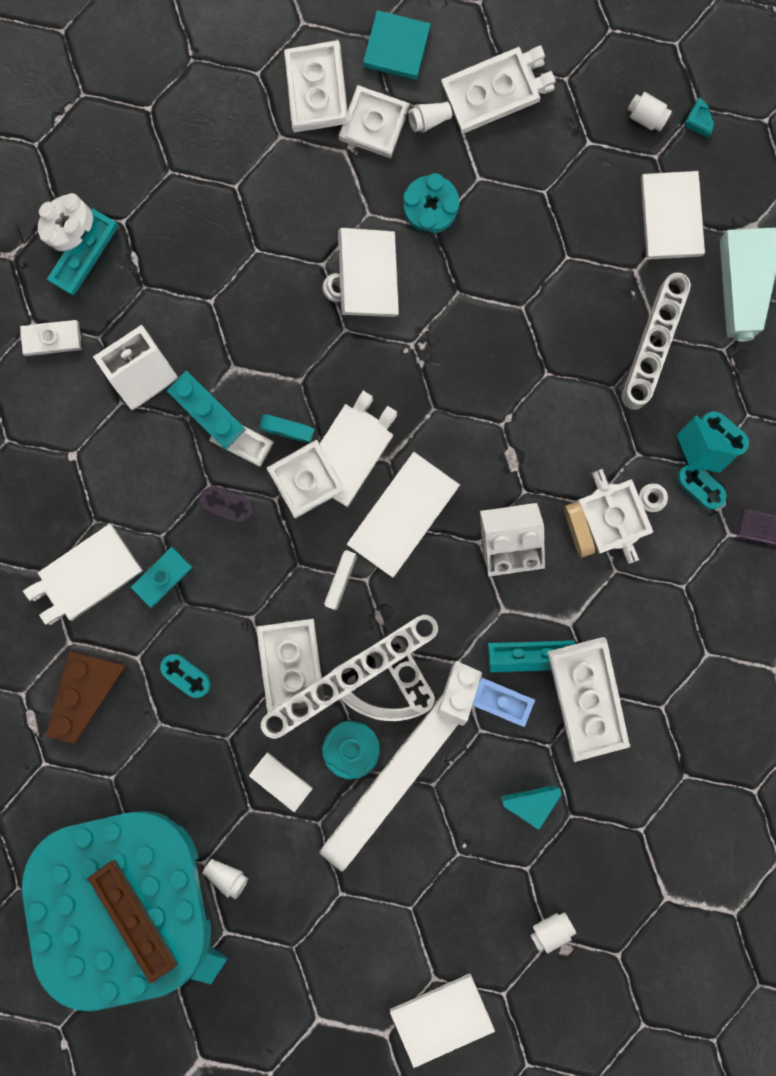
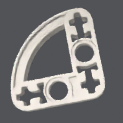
[332,637,435,721]

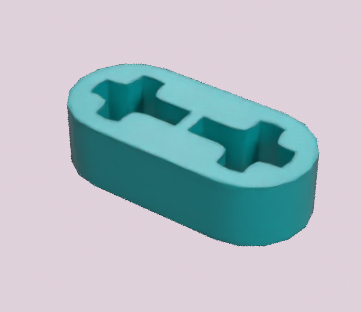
[701,411,749,456]
[259,414,315,444]
[676,464,727,510]
[160,654,211,698]

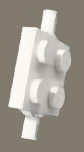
[577,469,653,564]

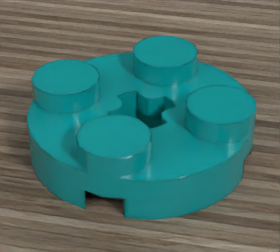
[404,173,459,233]

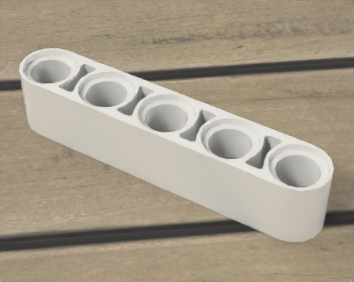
[622,273,691,410]

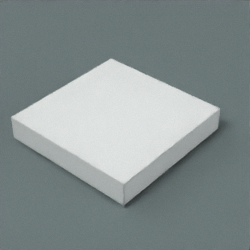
[338,85,410,158]
[267,440,345,519]
[324,550,357,610]

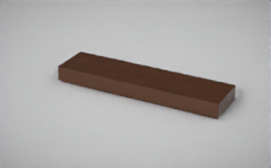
[88,860,179,984]

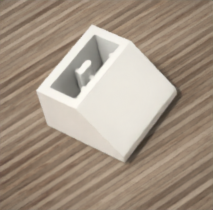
[93,325,178,410]
[480,503,545,577]

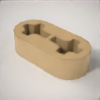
[564,502,595,558]

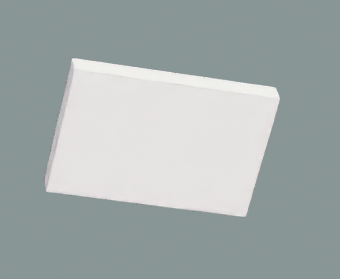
[284,40,349,133]
[640,171,705,260]
[338,228,399,317]
[256,619,325,713]
[390,973,495,1068]

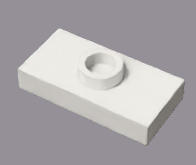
[20,320,82,356]

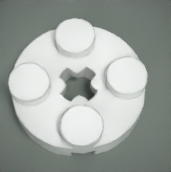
[38,193,93,251]

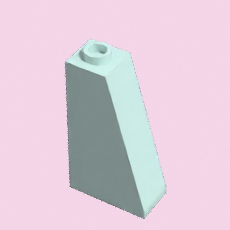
[720,228,776,342]

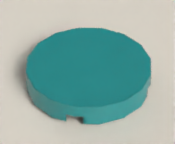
[322,720,380,780]

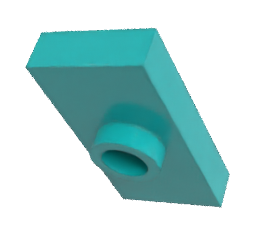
[130,547,193,608]

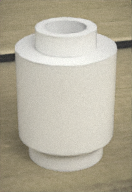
[627,92,672,132]
[531,912,577,954]

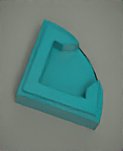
[684,97,714,138]

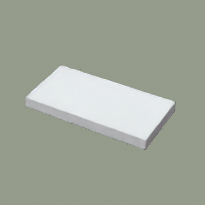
[347,452,460,578]
[548,637,630,762]

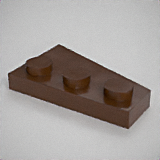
[46,651,127,744]

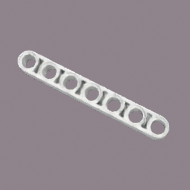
[261,615,438,738]
[319,696,458,872]

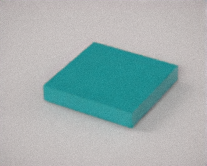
[363,10,431,80]

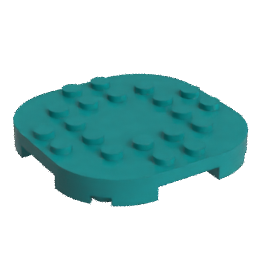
[22,811,211,1011]

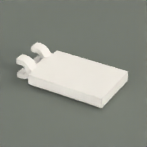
[441,45,556,134]
[320,391,397,507]
[23,524,144,625]

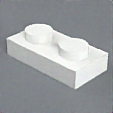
[437,661,482,726]

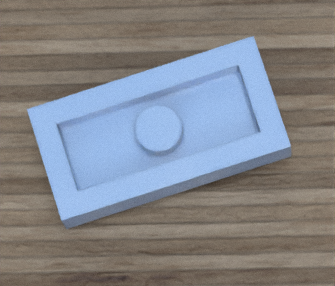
[472,677,535,727]

